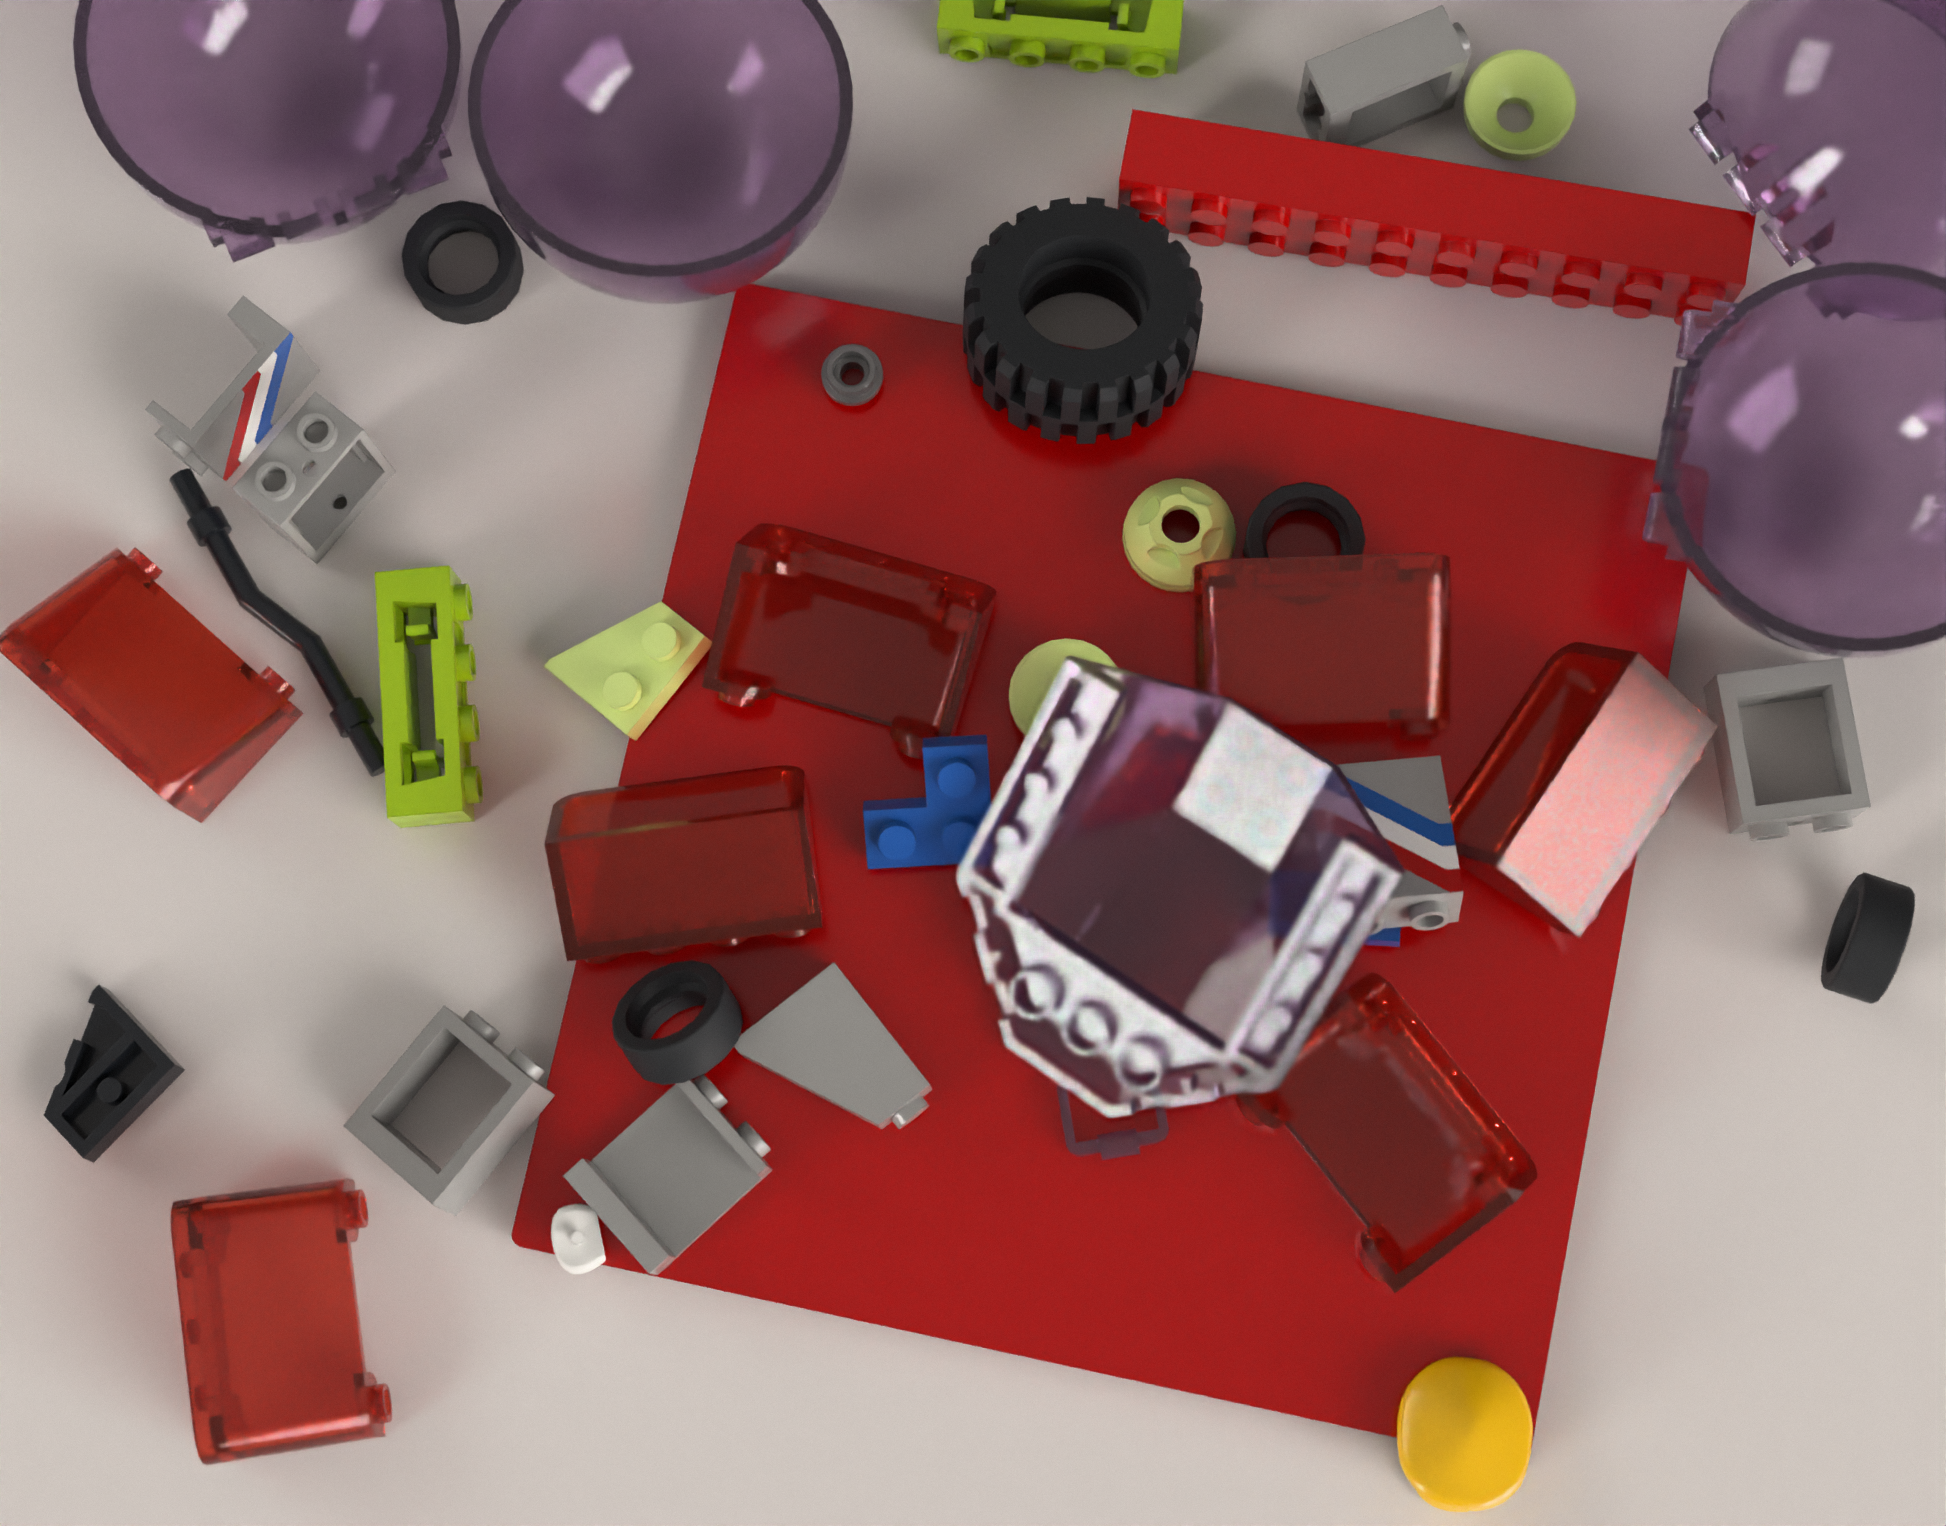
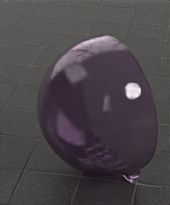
[73,0,463,262]
[468,0,853,304]
[1689,0,1946,316]
[1642,262,1946,658]

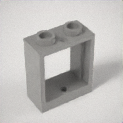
[1297,5,1471,147]
[232,391,396,564]
[1703,657,1871,841]
[343,1005,555,1216]

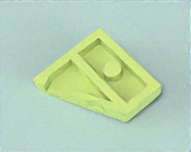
[544,601,714,741]

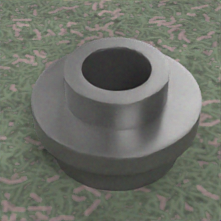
[821,344,883,406]

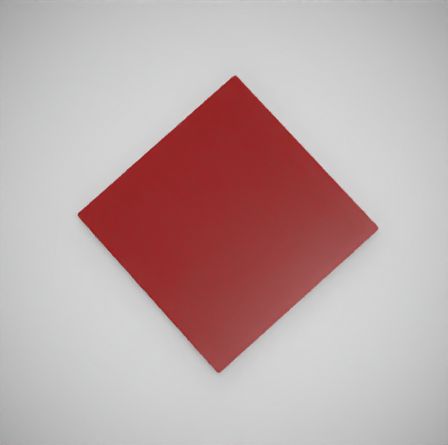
[512,283,1703,1454]

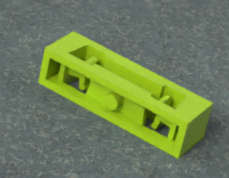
[937,0,1184,78]
[375,565,483,828]

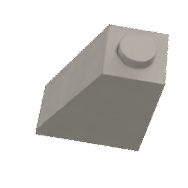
[734,962,933,1129]

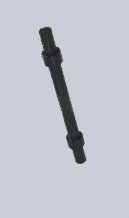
[169,468,385,777]

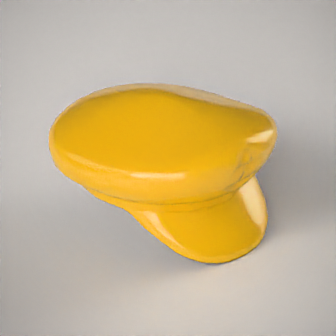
[1397,1357,1533,1512]

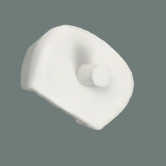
[551,1204,606,1274]

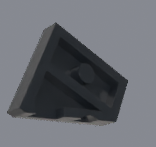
[44,985,185,1163]

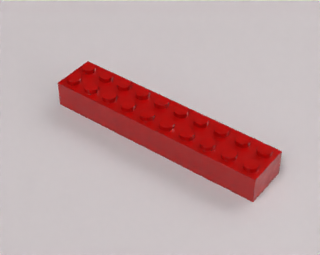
[1118,109,1756,329]

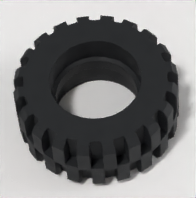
[963,197,1204,444]

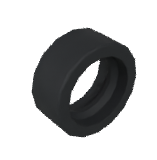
[401,200,524,325]
[1243,482,1366,609]
[1821,872,1915,1004]
[612,960,744,1085]

